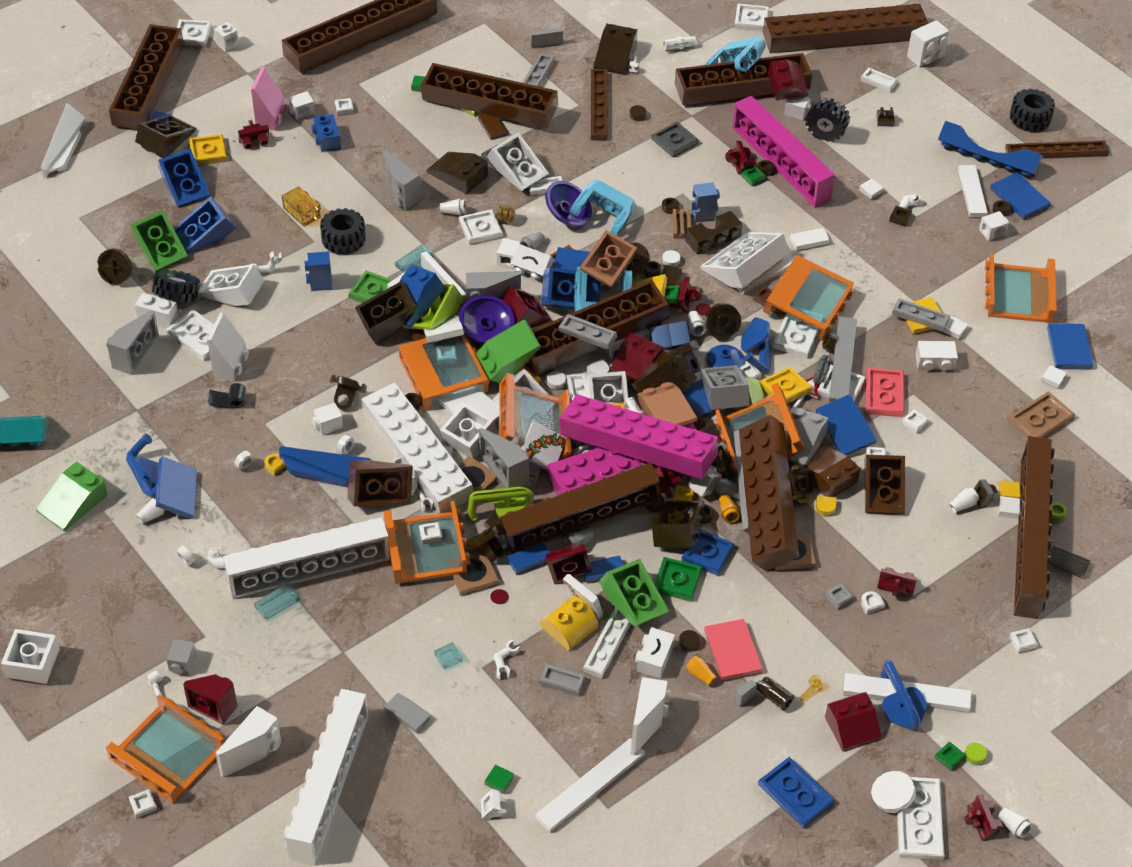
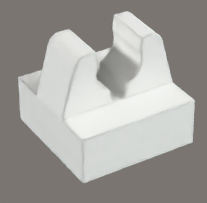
[481,789,506,820]

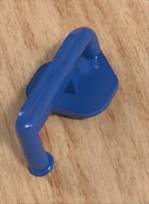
[741,317,771,374]
[126,433,158,497]
[880,660,927,731]

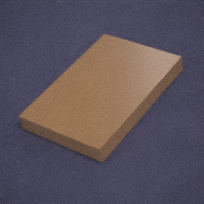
[1007,391,1076,438]

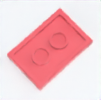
[865,368,904,417]
[704,619,762,681]

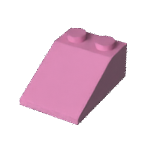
[251,67,287,131]

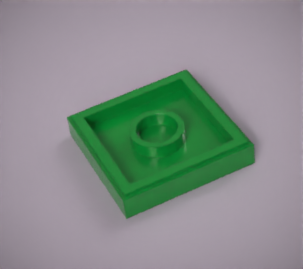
[654,557,702,602]

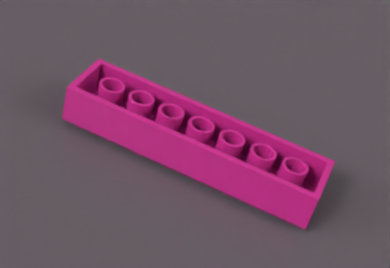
[732,96,835,208]
[559,394,718,479]
[548,422,697,496]

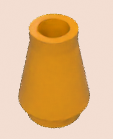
[719,495,740,523]
[685,656,717,686]

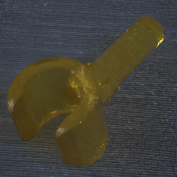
[799,675,822,701]

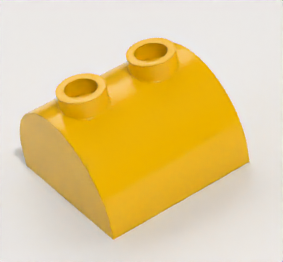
[540,596,598,651]

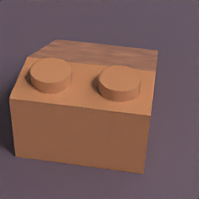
[579,230,637,287]
[637,382,697,426]

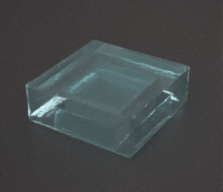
[434,642,463,670]

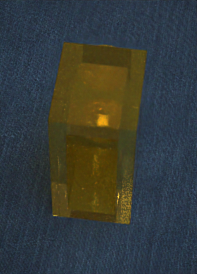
[282,186,321,227]

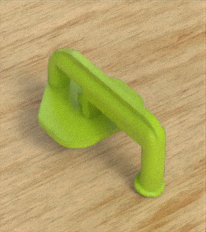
[467,487,534,522]

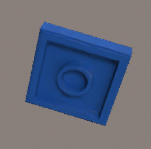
[681,529,735,576]

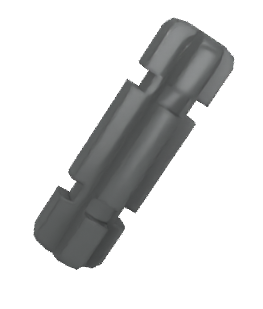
[813,354,831,385]

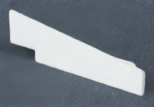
[41,104,86,178]

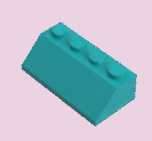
[0,415,49,447]

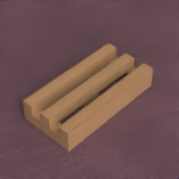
[672,209,691,239]

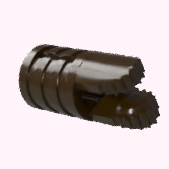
[755,676,794,711]

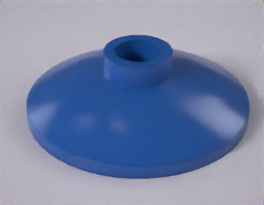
[707,344,744,368]

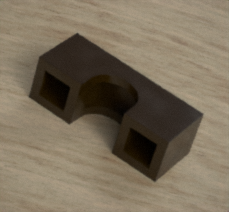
[685,211,742,254]

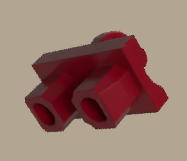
[238,120,269,149]
[725,141,755,174]
[671,276,702,313]
[654,465,682,498]
[877,567,917,597]
[964,794,1003,841]

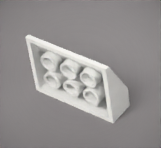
[700,232,790,289]

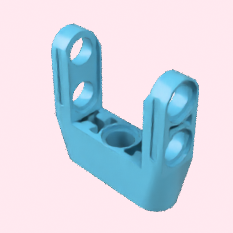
[704,37,766,72]
[569,180,636,236]
[574,267,632,312]

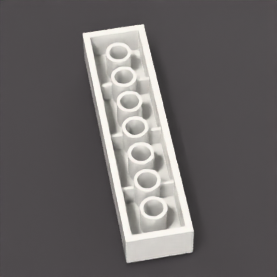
[361,383,473,513]
[223,517,390,599]
[284,689,368,865]

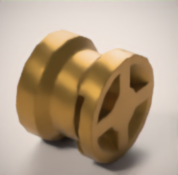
[497,204,515,224]

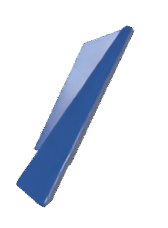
[279,446,371,487]

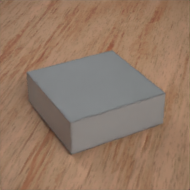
[825,583,854,610]
[735,680,757,707]

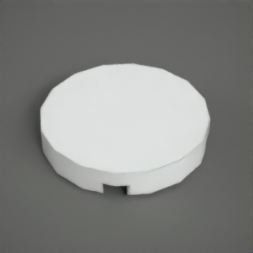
[871,771,916,813]

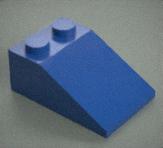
[158,149,210,207]
[173,197,236,254]
[400,264,446,327]
[541,267,601,309]

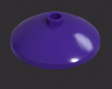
[545,181,592,227]
[459,295,514,344]

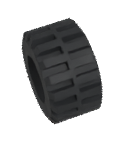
[1010,89,1055,132]
[320,208,366,254]

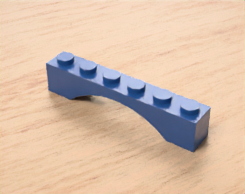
[938,120,1043,177]

